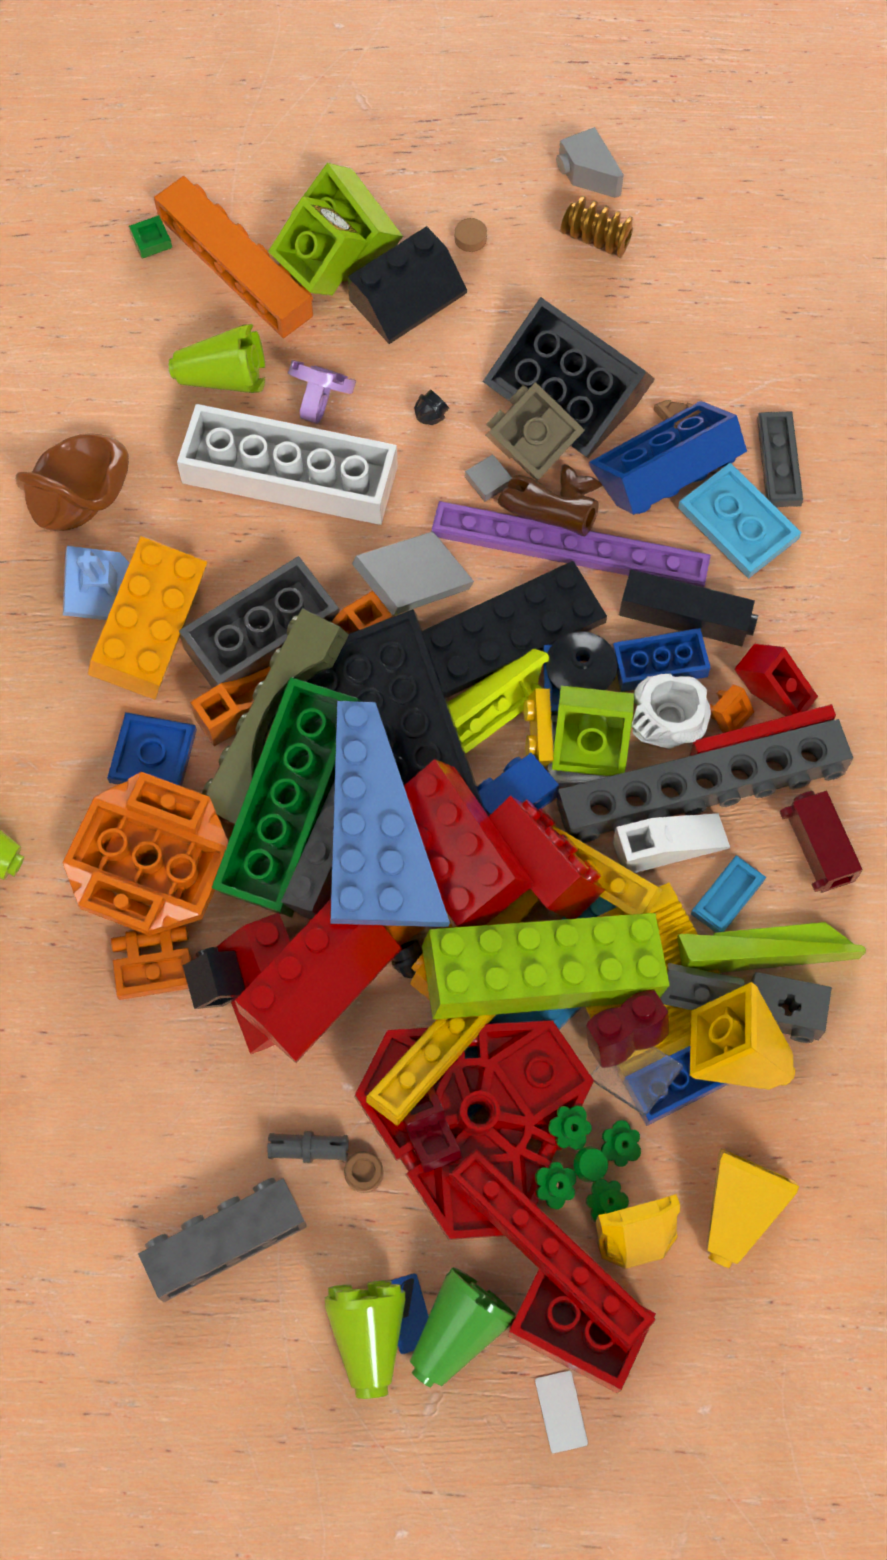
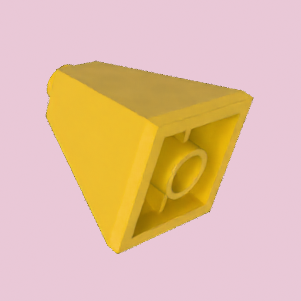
[690,982,795,1090]
[707,1148,800,1268]

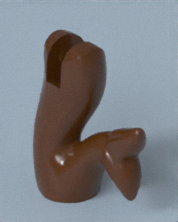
[498,464,603,537]

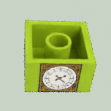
[268,196,367,296]

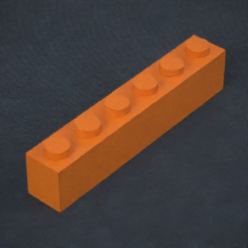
[154,176,313,339]

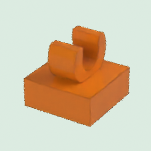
[710,684,754,733]

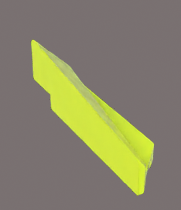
[448,649,549,753]

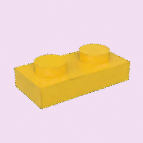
[523,689,554,767]

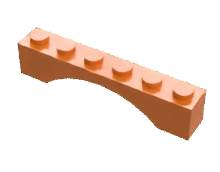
[190,590,393,747]

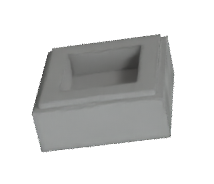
[465,454,512,502]

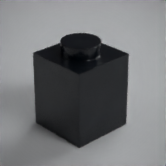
[183,947,245,1009]

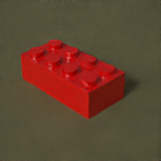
[404,759,534,927]

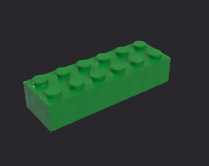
[212,677,361,918]

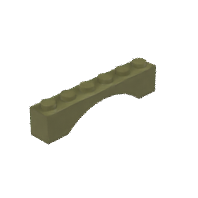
[202,608,349,824]

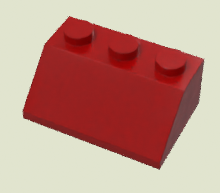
[216,912,291,1054]

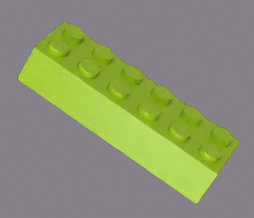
[422,913,670,1020]

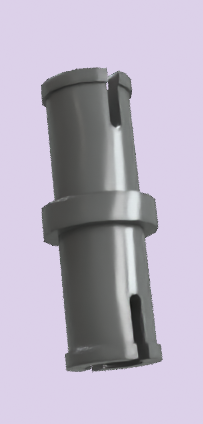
[267,1131,349,1163]

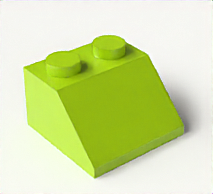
[552,686,634,776]

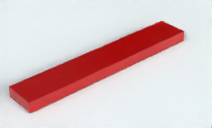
[447,1149,656,1353]

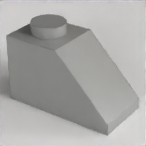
[556,127,624,198]

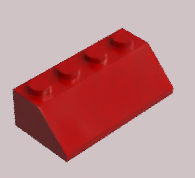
[235,899,401,1063]

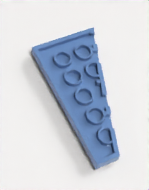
[330,701,450,927]

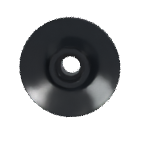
[546,631,618,691]

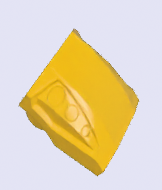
[596,1194,680,1269]

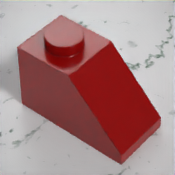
[734,643,818,716]

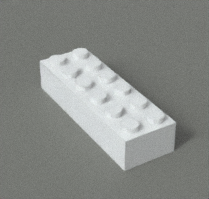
[177,404,398,525]

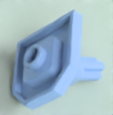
[62,546,129,620]

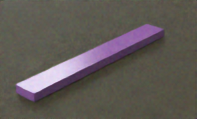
[431,501,711,588]

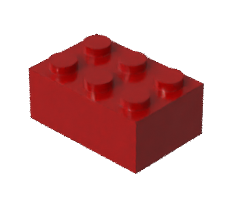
[489,796,606,919]
[508,1269,656,1394]

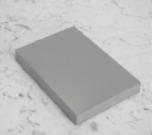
[352,531,474,616]

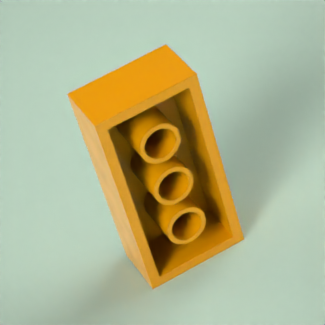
[87,536,207,700]

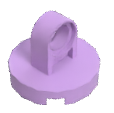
[288,360,356,424]

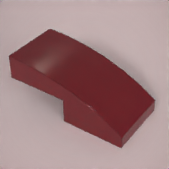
[402,1086,462,1173]

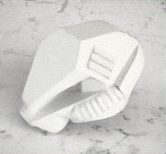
[631,674,711,749]

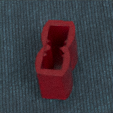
[586,990,669,1068]

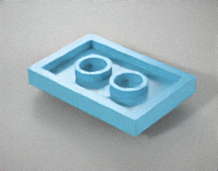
[678,463,802,579]

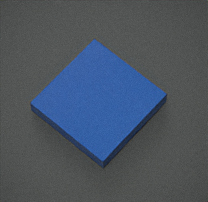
[107,712,197,786]

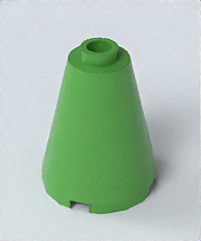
[410,1267,516,1388]

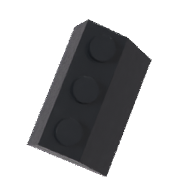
[348,226,467,344]

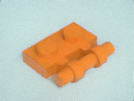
[111,926,191,1000]

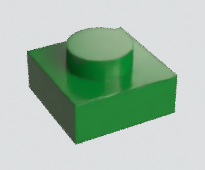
[129,215,172,259]

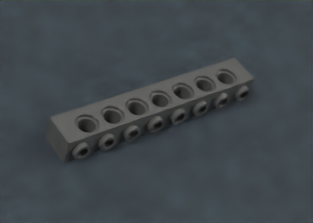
[556,719,853,843]

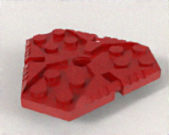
[354,1020,594,1240]

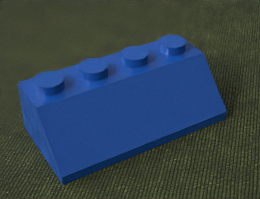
[589,401,747,515]

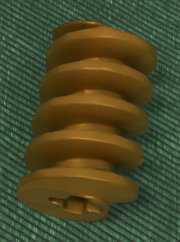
[560,196,633,258]

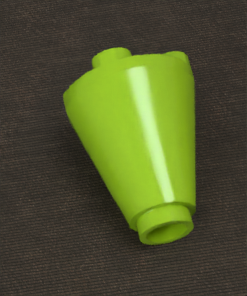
[325,1280,405,1399]

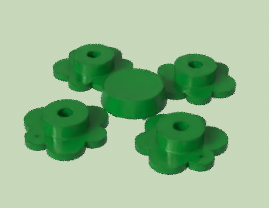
[535,1105,641,1222]

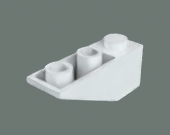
[613,813,730,873]

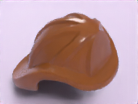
[15,434,129,531]

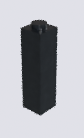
[619,569,758,647]

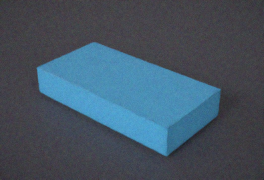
[691,855,766,933]

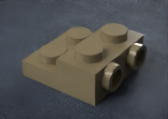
[485,382,585,481]

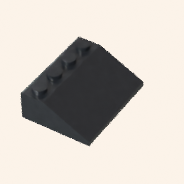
[482,297,655,458]

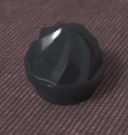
[414,389,450,425]
[391,939,423,978]

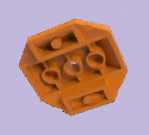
[62,772,228,936]

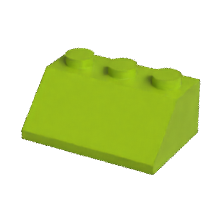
[291,163,403,281]

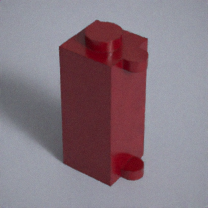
[779,790,863,893]

